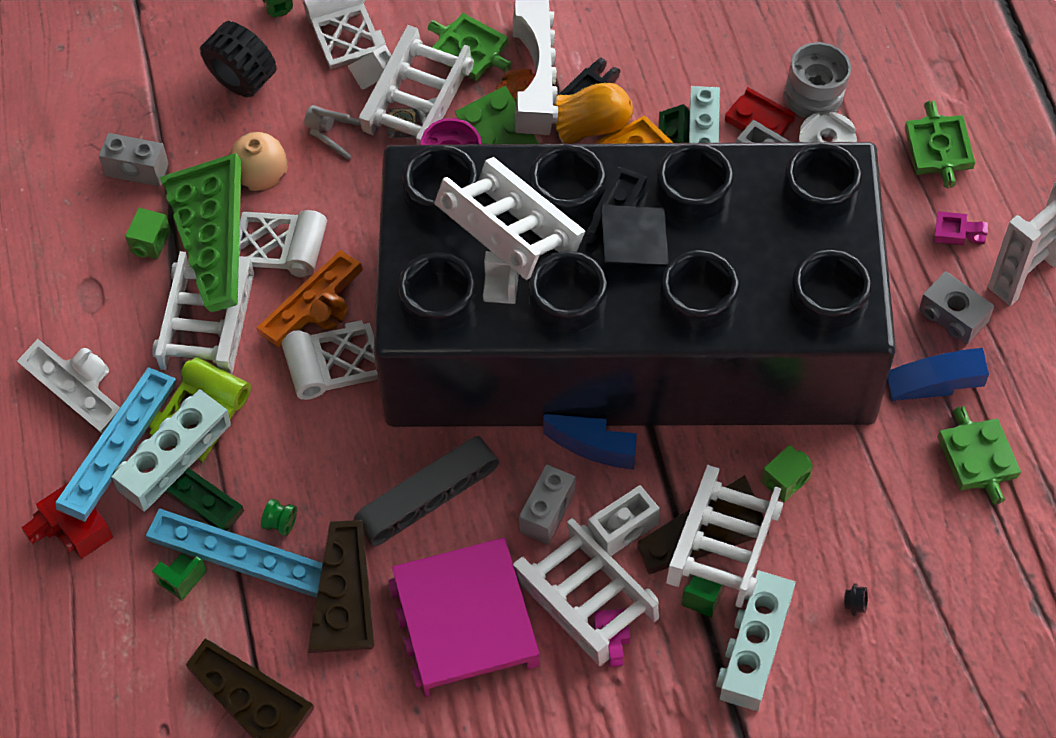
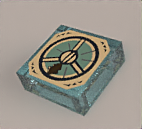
[387,108,417,138]

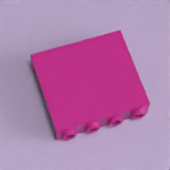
[388,537,540,697]

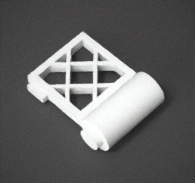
[302,0,386,70]
[239,210,327,278]
[281,320,378,400]

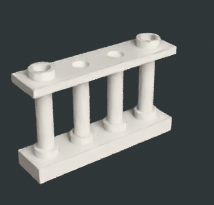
[359,25,474,145]
[434,157,585,280]
[987,181,1056,306]
[152,251,254,374]
[666,465,784,608]
[513,518,659,666]

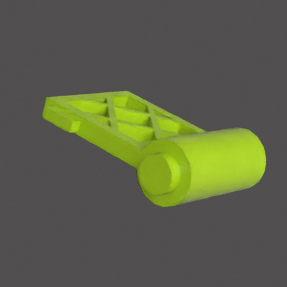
[148,357,251,463]

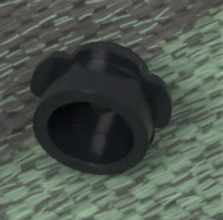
[844,583,868,616]

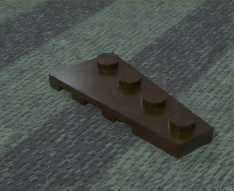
[638,475,769,574]
[307,520,374,653]
[186,638,314,738]

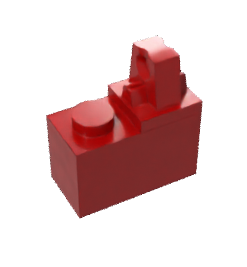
[21,482,114,559]

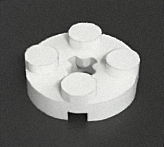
[799,112,857,142]

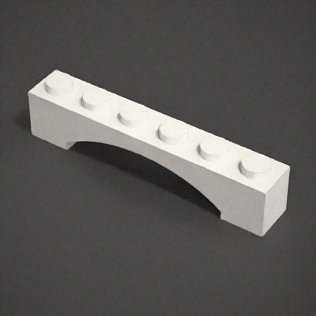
[512,0,558,135]

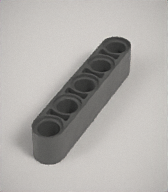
[353,436,499,546]

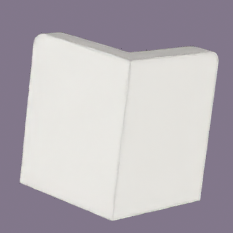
[348,44,391,90]
[483,251,519,304]

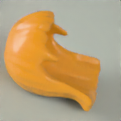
[553,83,633,144]

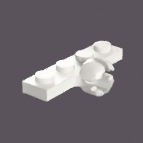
[17,339,120,434]

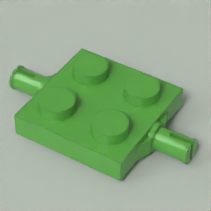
[427,13,512,81]
[905,101,975,188]
[937,406,1021,505]

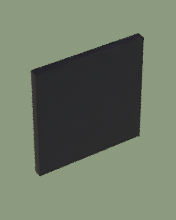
[600,205,669,267]

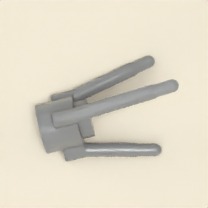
[304,105,379,160]

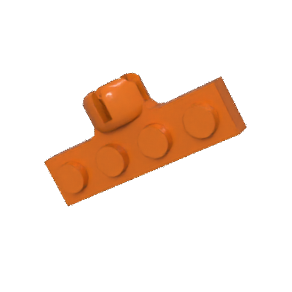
[256,250,363,348]

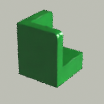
[152,553,207,601]
[681,575,725,618]

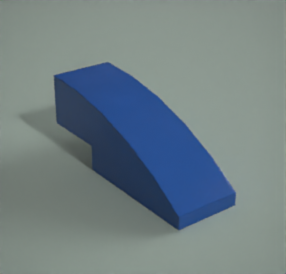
[887,348,989,401]
[543,414,637,470]

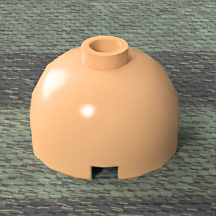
[229,132,288,191]

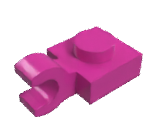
[934,211,988,245]
[594,608,630,667]

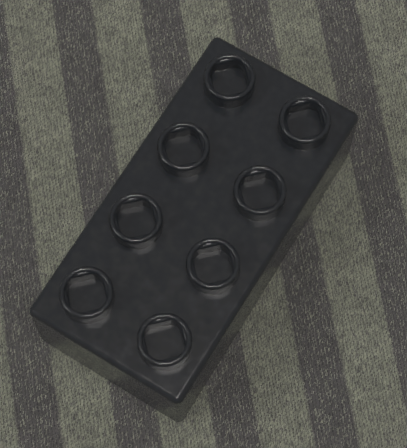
[374,142,896,427]

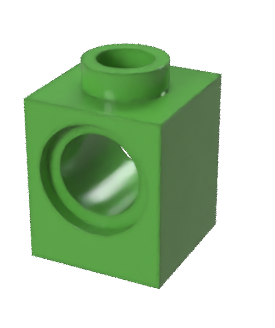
[125,208,171,259]
[761,445,813,502]

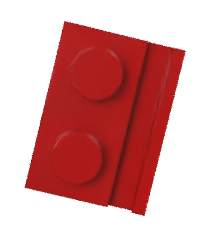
[724,87,796,136]

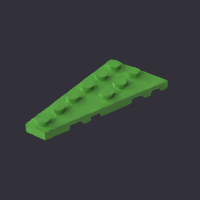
[160,153,241,313]

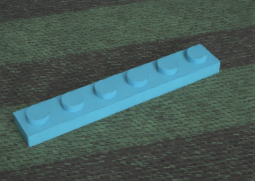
[56,367,176,522]
[146,508,322,598]

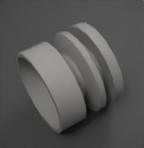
[783,42,851,119]

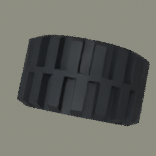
[200,21,277,97]

